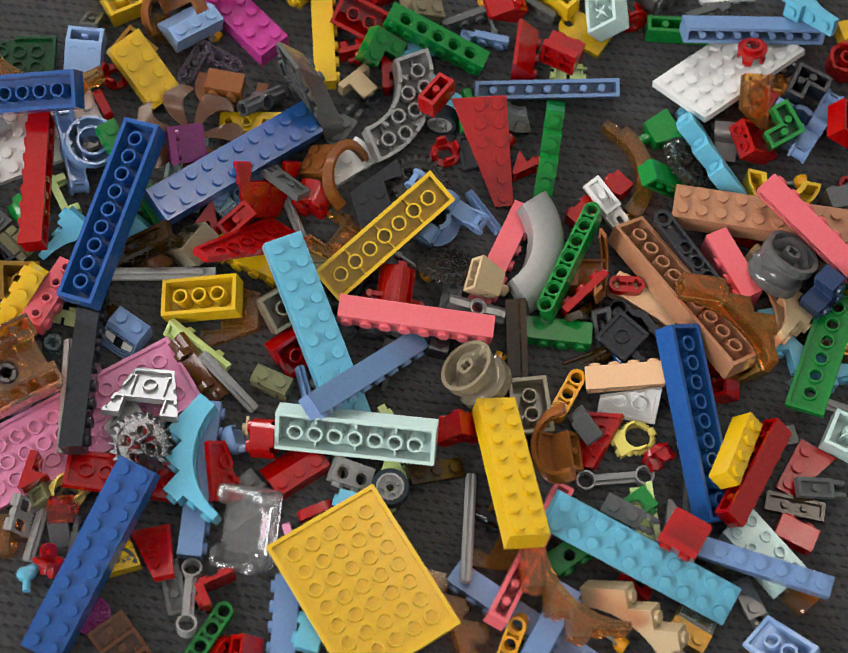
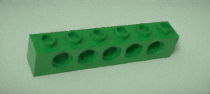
[382,2,490,77]
[544,484,658,577]

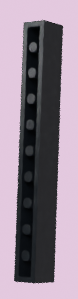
[58,280,112,455]

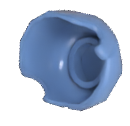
[221,425,246,455]

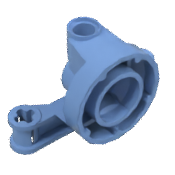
[768,88,845,164]
[53,110,109,196]
[404,168,491,248]

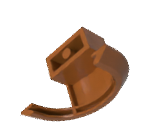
[141,0,209,38]
[195,68,269,115]
[297,139,369,211]
[559,228,609,304]
[531,403,584,484]

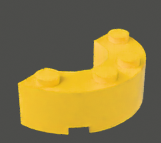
[743,168,821,204]

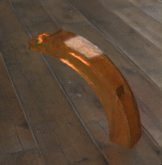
[601,120,653,220]

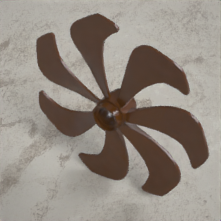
[137,84,245,180]

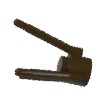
[561,346,612,366]

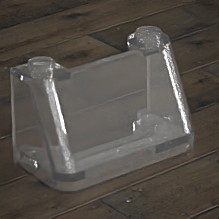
[209,483,282,575]

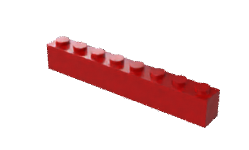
[17,112,55,252]

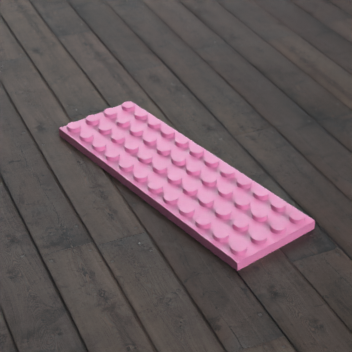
[0,336,200,511]

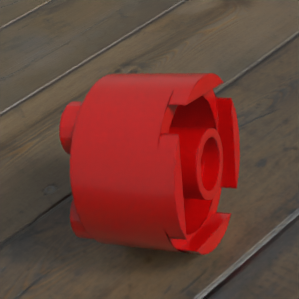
[824,41,848,83]
[292,178,330,219]
[245,418,279,459]

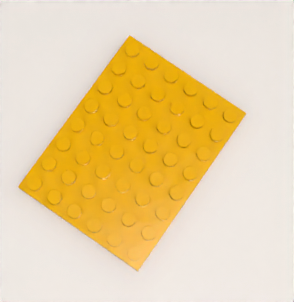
[266,484,461,653]

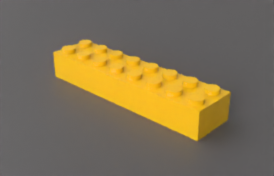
[316,171,455,301]
[472,397,551,549]

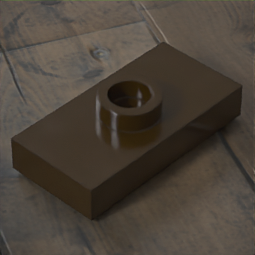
[565,300,598,323]

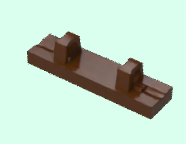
[168,332,230,402]

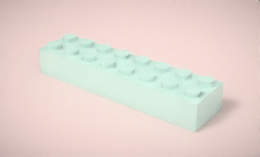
[274,402,439,466]

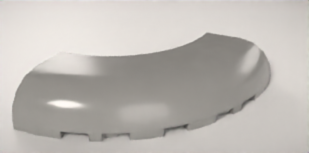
[362,48,434,163]
[507,191,565,316]

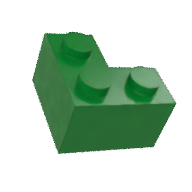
[355,25,407,67]
[761,98,806,152]

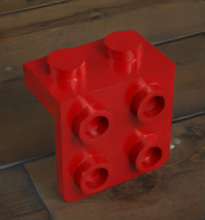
[656,507,712,563]
[194,567,237,615]

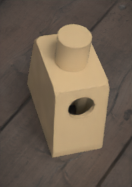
[463,255,509,299]

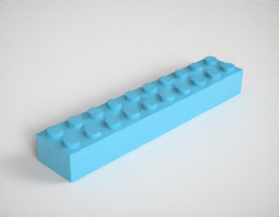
[262,231,371,412]
[545,489,742,625]

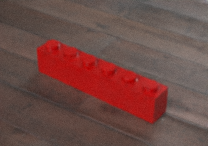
[714,418,792,528]

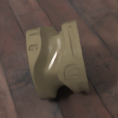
[441,340,512,410]

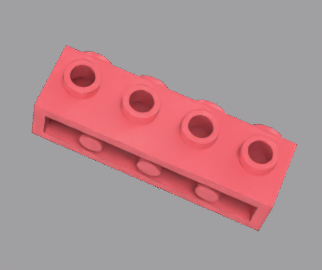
[19,257,69,335]

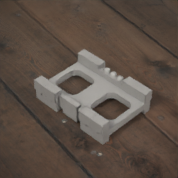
[3,493,37,538]

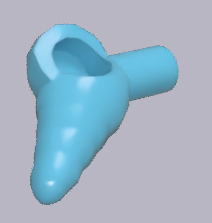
[16,563,39,593]

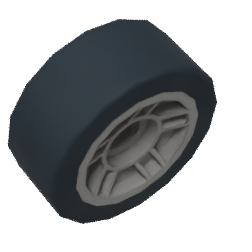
[423,105,458,135]
[371,468,409,509]

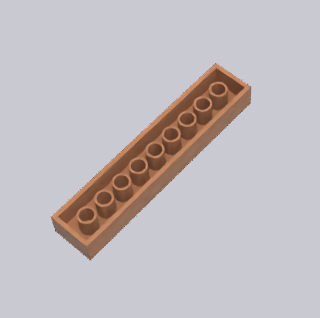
[671,184,848,244]
[608,216,761,380]

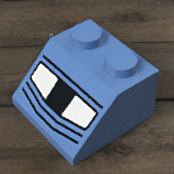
[102,306,153,359]

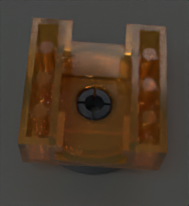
[0,313,65,419]

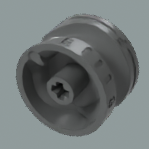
[748,230,818,299]

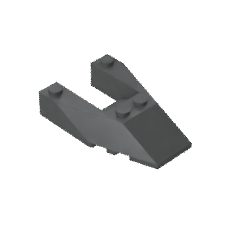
[276,42,344,142]

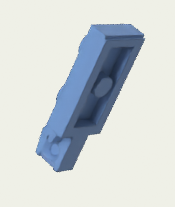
[460,29,510,51]

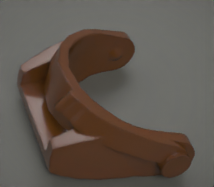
[139,252,173,268]

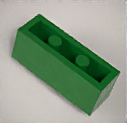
[637,159,687,199]

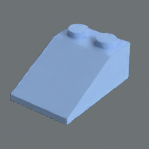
[742,615,820,653]

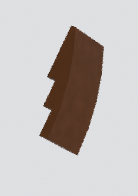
[87,609,152,653]

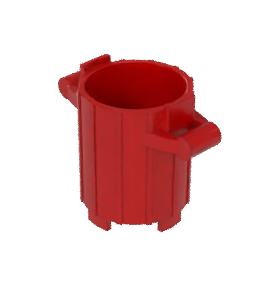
[362,260,424,306]

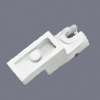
[583,175,630,230]

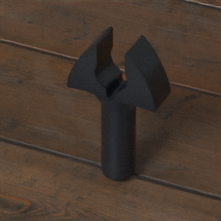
[475,510,500,533]

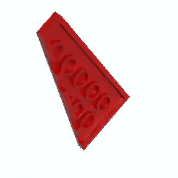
[451,95,513,207]
[193,217,313,263]

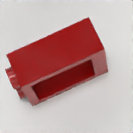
[728,118,778,165]

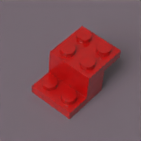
[540,30,586,75]

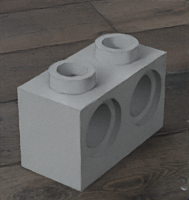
[326,456,375,493]

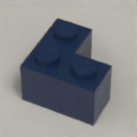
[800,264,846,320]

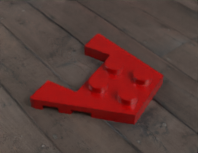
[233,161,301,218]

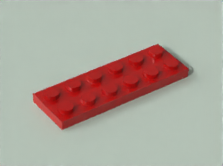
[62,450,178,504]

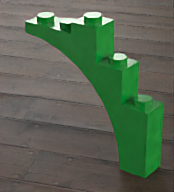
[533,99,565,199]

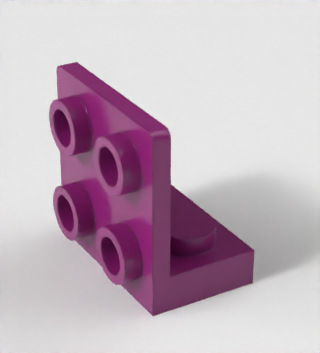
[165,123,207,165]

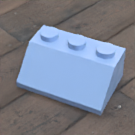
[157,2,224,53]

